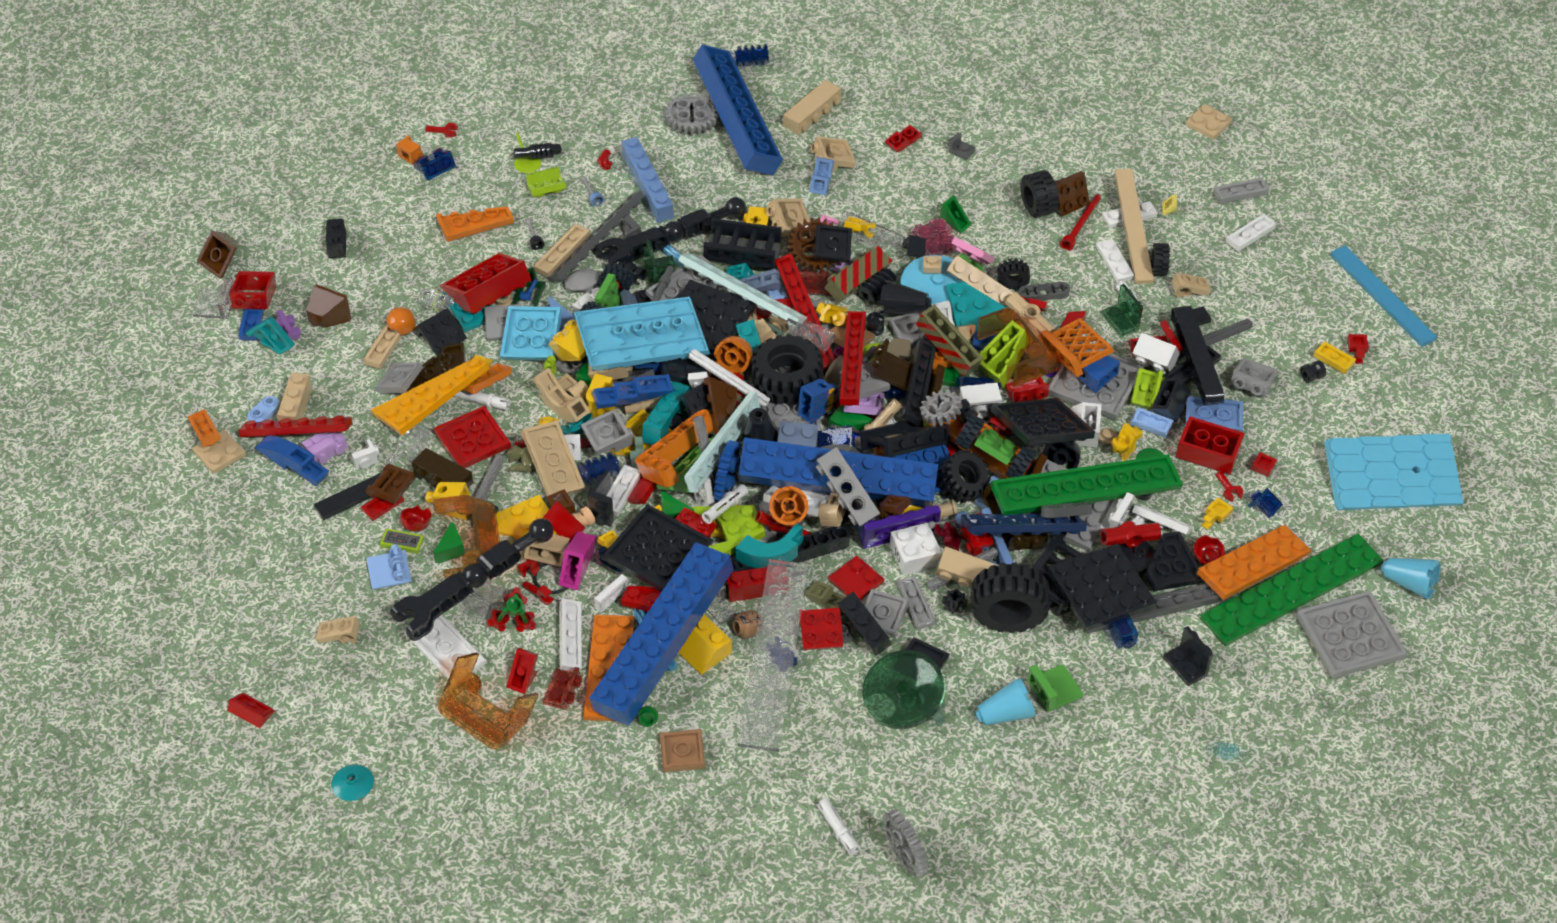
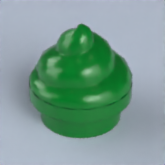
[637,706,659,727]

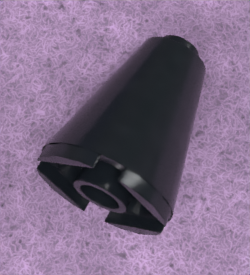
[880,280,932,316]
[741,408,778,446]

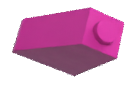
[559,531,597,590]

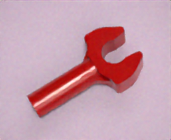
[426,122,458,138]
[1216,471,1243,502]
[518,559,540,578]
[522,581,554,605]

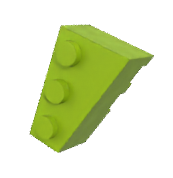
[978,320,1030,389]

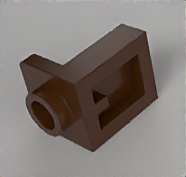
[547,489,576,514]
[879,494,911,519]

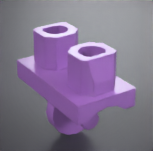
[276,310,301,340]

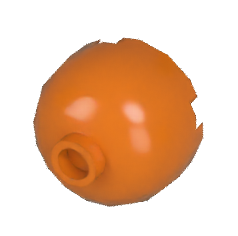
[714,336,753,374]
[769,486,809,526]

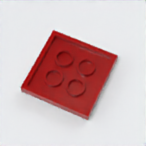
[434,406,511,468]

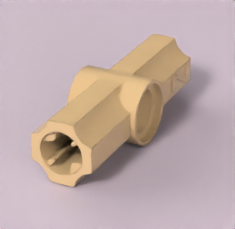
[1005,292,1055,338]

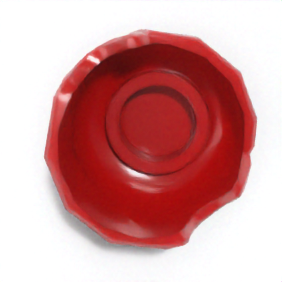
[400,505,432,532]
[1194,535,1225,565]

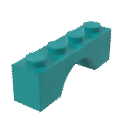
[642,381,690,445]

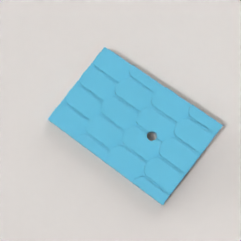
[574,297,710,371]
[1324,434,1464,510]

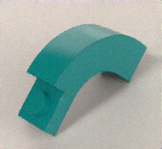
[736,524,804,568]

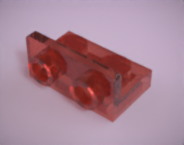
[799,270,832,296]
[543,667,582,710]

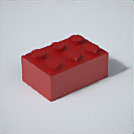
[1176,416,1245,475]

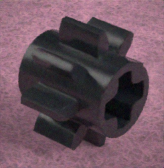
[942,589,967,614]

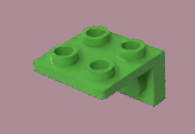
[1027,664,1083,712]

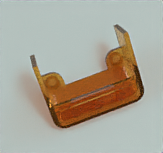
[977,308,1060,387]
[433,495,500,579]
[438,652,539,749]

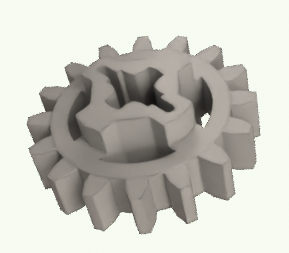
[920,390,962,426]

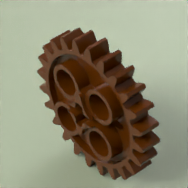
[787,217,840,273]

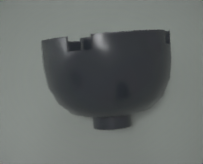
[1042,441,1081,469]

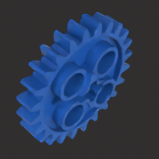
[714,440,741,502]

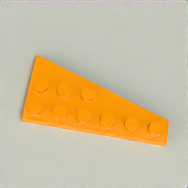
[371,357,490,436]

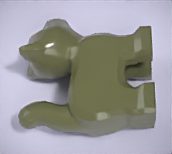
[507,445,536,473]

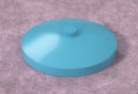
[900,255,962,312]

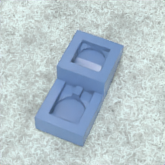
[809,156,835,196]

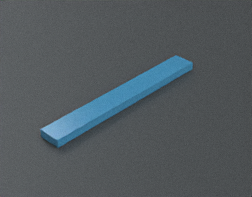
[1331,245,1437,347]

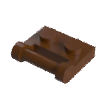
[365,464,416,504]

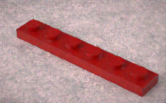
[238,415,353,437]

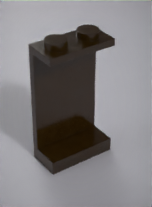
[872,339,945,401]
[981,483,1048,550]

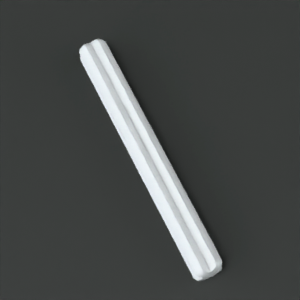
[689,349,770,407]

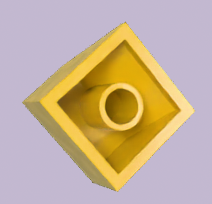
[548,320,586,361]
[678,615,732,675]

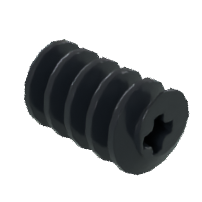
[858,268,896,305]

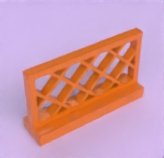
[1040,318,1114,377]

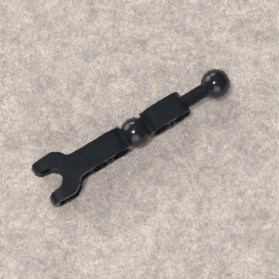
[596,197,747,268]
[390,518,554,641]

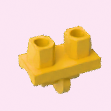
[816,302,848,327]
[1111,423,1143,461]

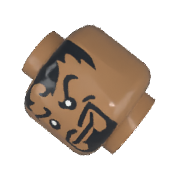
[732,610,764,639]

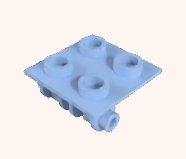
[366,545,412,590]

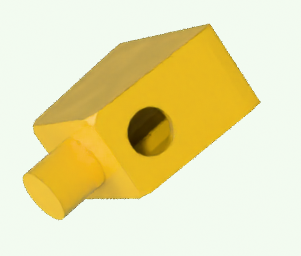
[426,482,473,520]

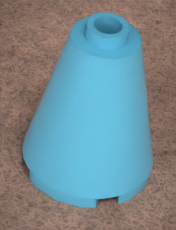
[1381,558,1441,599]
[975,678,1036,725]

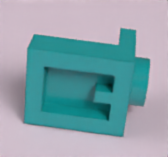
[726,263,754,280]

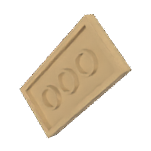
[521,420,585,496]

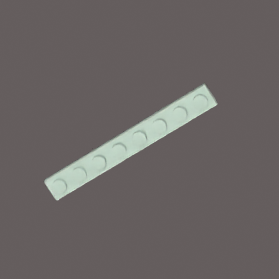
[679,253,807,326]
[685,391,761,493]

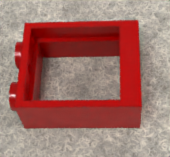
[230,271,276,309]

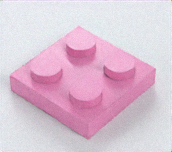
[952,237,995,264]

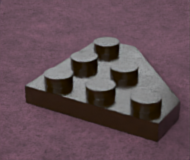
[409,342,466,390]

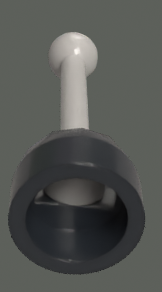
[526,218,545,250]

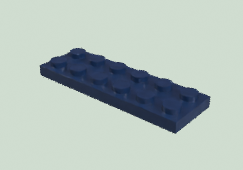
[960,513,1087,536]

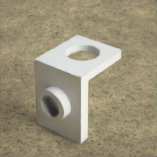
[564,434,581,460]

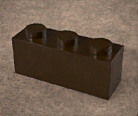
[412,448,473,488]

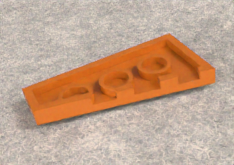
[436,206,514,242]

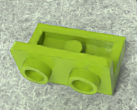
[526,167,566,197]
[1130,368,1165,410]

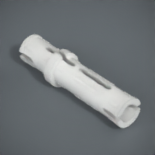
[455,390,511,411]
[702,484,748,524]
[817,798,861,856]

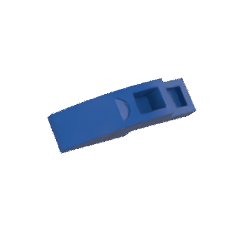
[255,436,329,486]

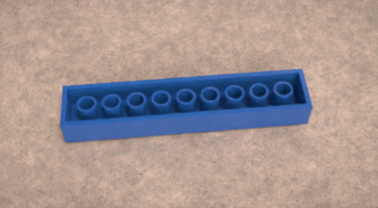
[693,44,783,175]
[739,437,938,507]
[589,542,734,726]

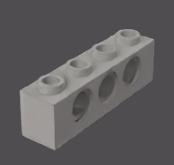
[816,447,880,528]

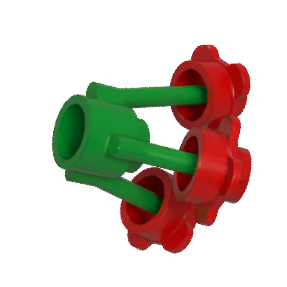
[487,587,536,632]

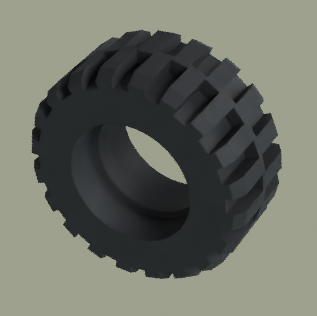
[751,334,823,405]
[971,563,1049,633]

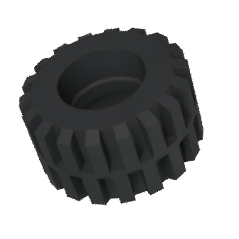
[1021,170,1059,218]
[937,450,991,503]

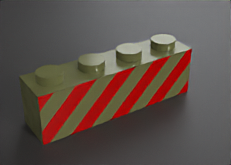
[825,246,892,303]
[916,304,983,378]

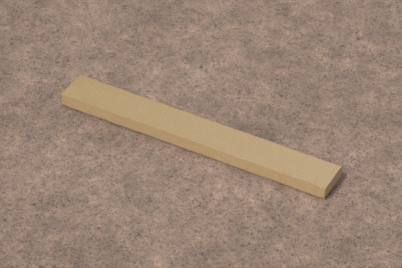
[1114,169,1154,284]

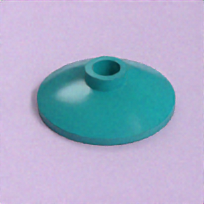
[560,413,593,434]
[331,764,374,801]

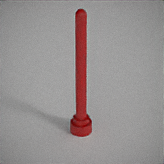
[1060,194,1101,251]

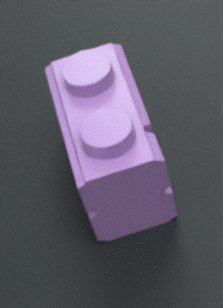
[301,432,348,464]

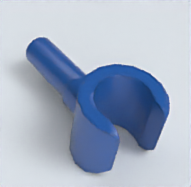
[519,279,538,301]

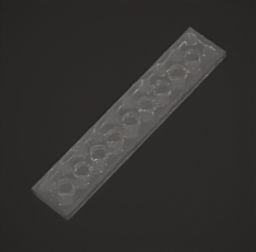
[738,559,809,752]

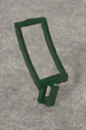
[513,268,546,307]

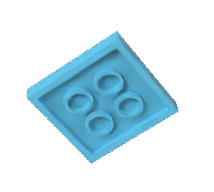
[500,306,563,361]

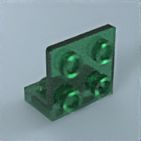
[643,239,675,285]
[1101,284,1143,338]

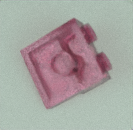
[912,217,956,256]

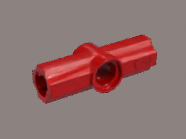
[1100,521,1161,547]

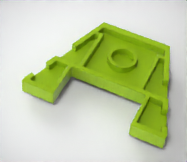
[693,505,766,555]

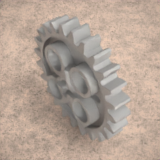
[664,93,719,135]
[882,809,929,878]

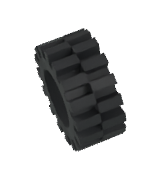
[1151,243,1170,276]
[997,258,1030,290]

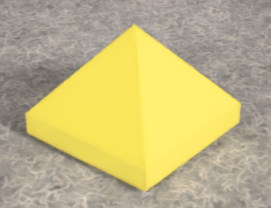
[1162,194,1177,215]

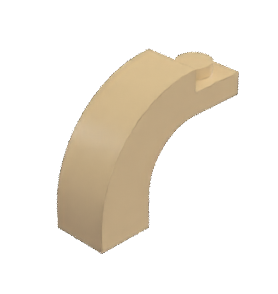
[532,368,591,423]

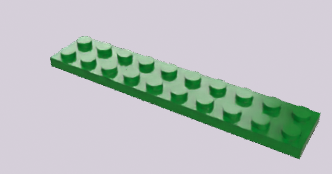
[990,454,1183,516]
[1200,533,1384,646]

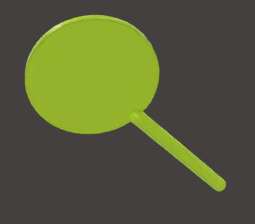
[514,133,542,173]

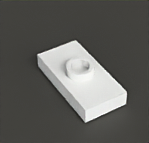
[594,574,628,613]

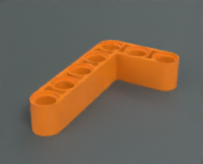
[635,409,714,487]

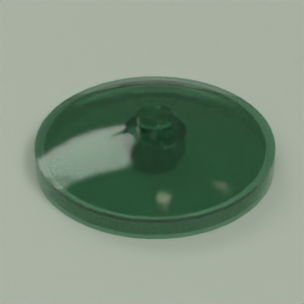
[862,650,945,729]

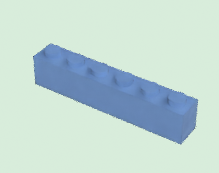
[621,137,674,223]

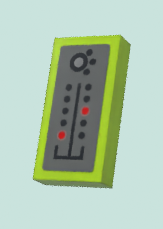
[380,528,424,554]

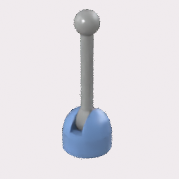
[580,176,604,207]
[928,512,968,529]

